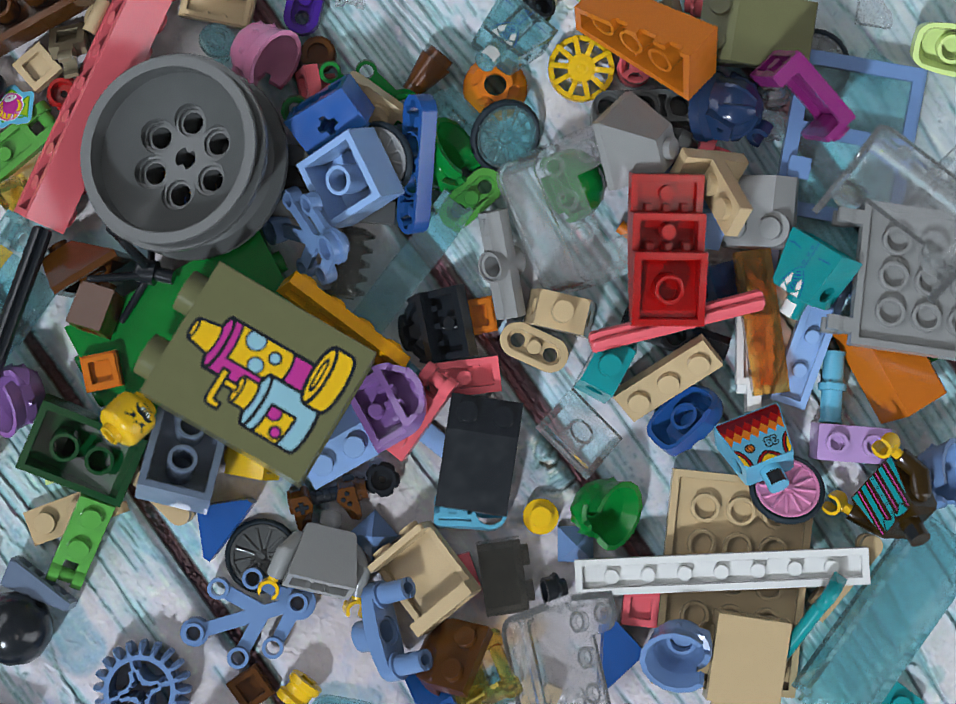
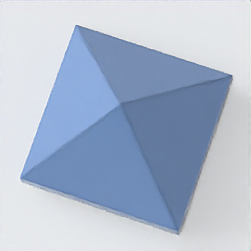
[350,510,399,560]
[557,526,594,562]

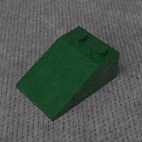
[15,393,148,508]

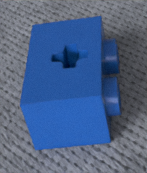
[284,73,375,156]

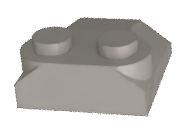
[721,175,799,250]

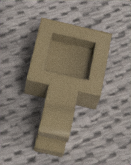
[48,22,89,79]

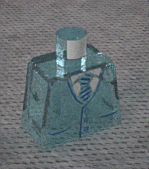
[471,0,559,75]

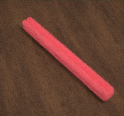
[588,289,765,353]

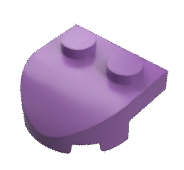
[351,362,427,453]

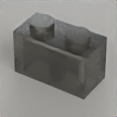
[476,536,535,617]

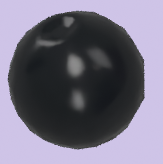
[0,591,53,666]

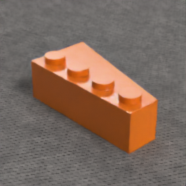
[574,0,718,101]

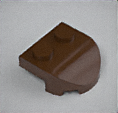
[415,618,493,698]

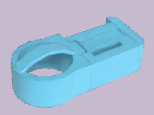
[434,496,508,532]

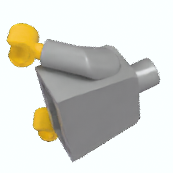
[257,510,370,618]

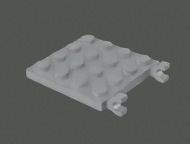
[820,199,956,361]

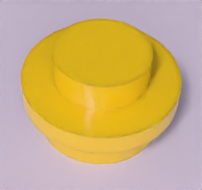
[523,498,559,534]

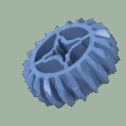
[93,638,192,704]

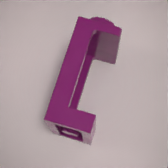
[749,50,856,143]

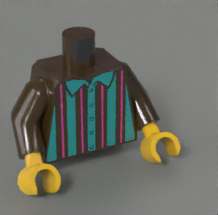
[821,432,937,547]

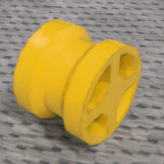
[276,669,322,704]

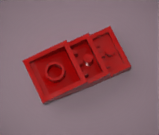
[627,173,708,327]

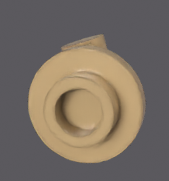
[82,0,111,36]

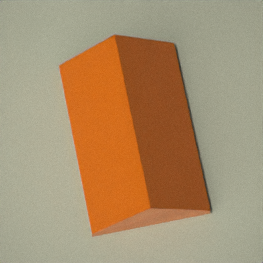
[833,334,947,424]

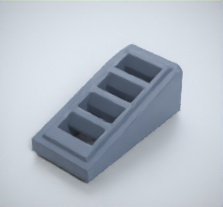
[0,556,78,612]

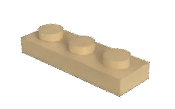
[613,333,723,422]

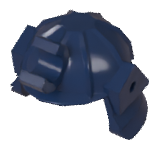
[688,71,774,148]

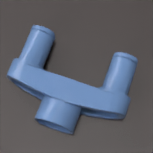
[351,577,433,682]

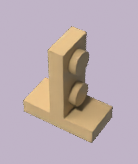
[669,148,753,237]

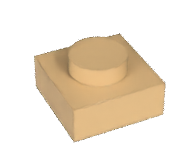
[12,41,64,94]

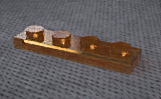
[732,248,790,397]

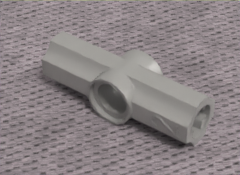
[478,208,526,320]

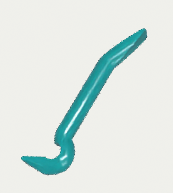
[787,572,847,661]

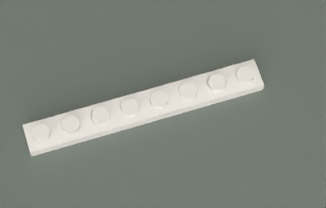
[574,546,871,597]

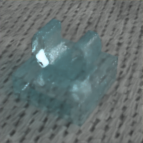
[0,209,32,253]

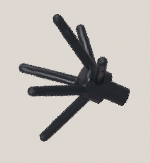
[86,226,176,324]

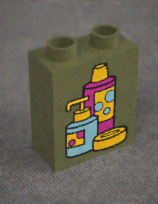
[134,262,376,488]

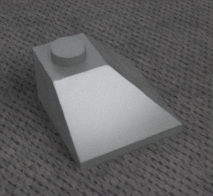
[592,91,679,190]

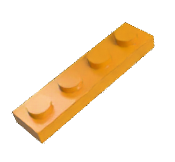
[276,270,411,367]

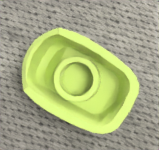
[909,22,956,77]

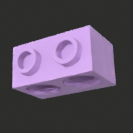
[808,422,892,465]

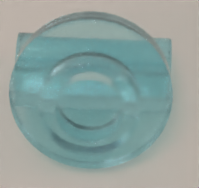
[199,23,235,64]

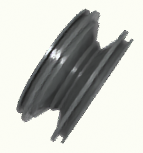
[80,53,288,261]

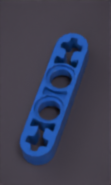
[397,93,437,235]

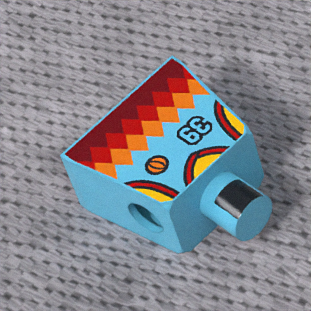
[714,402,794,493]

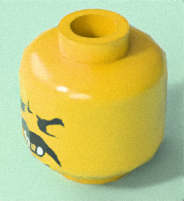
[100,391,156,446]

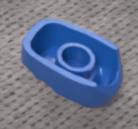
[647,385,724,457]

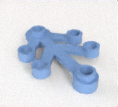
[262,186,350,285]
[180,567,316,669]

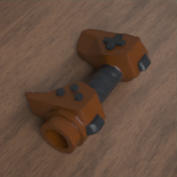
[287,474,369,531]

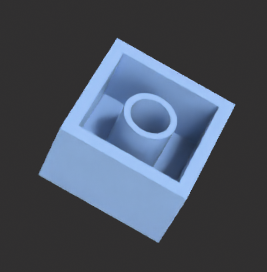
[296,127,405,229]

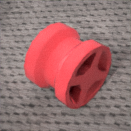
[616,58,650,88]

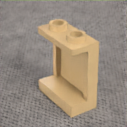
[367,520,482,637]
[702,608,792,704]

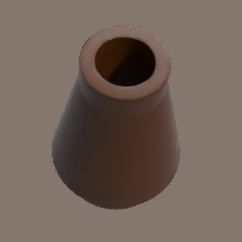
[402,45,453,94]

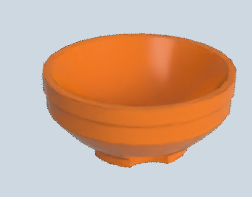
[463,56,527,121]

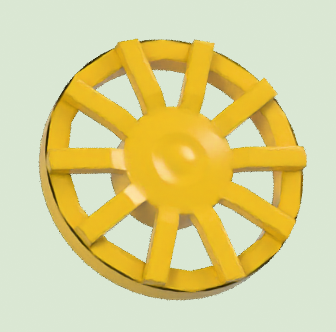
[548,35,615,103]

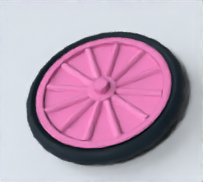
[749,456,825,524]

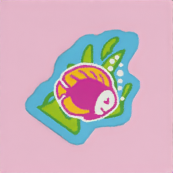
[0,85,34,129]

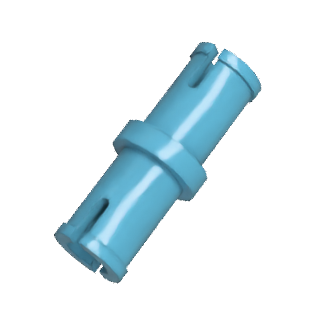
[818,350,847,424]

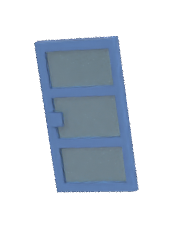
[757,49,928,298]

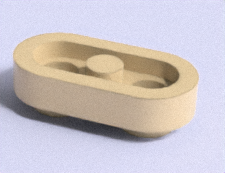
[500,322,568,373]

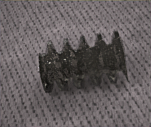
[323,226,376,300]

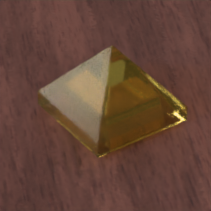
[0,173,28,214]

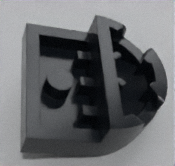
[398,284,478,364]

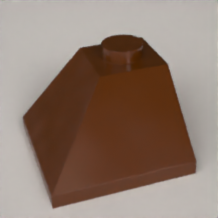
[42,239,132,298]

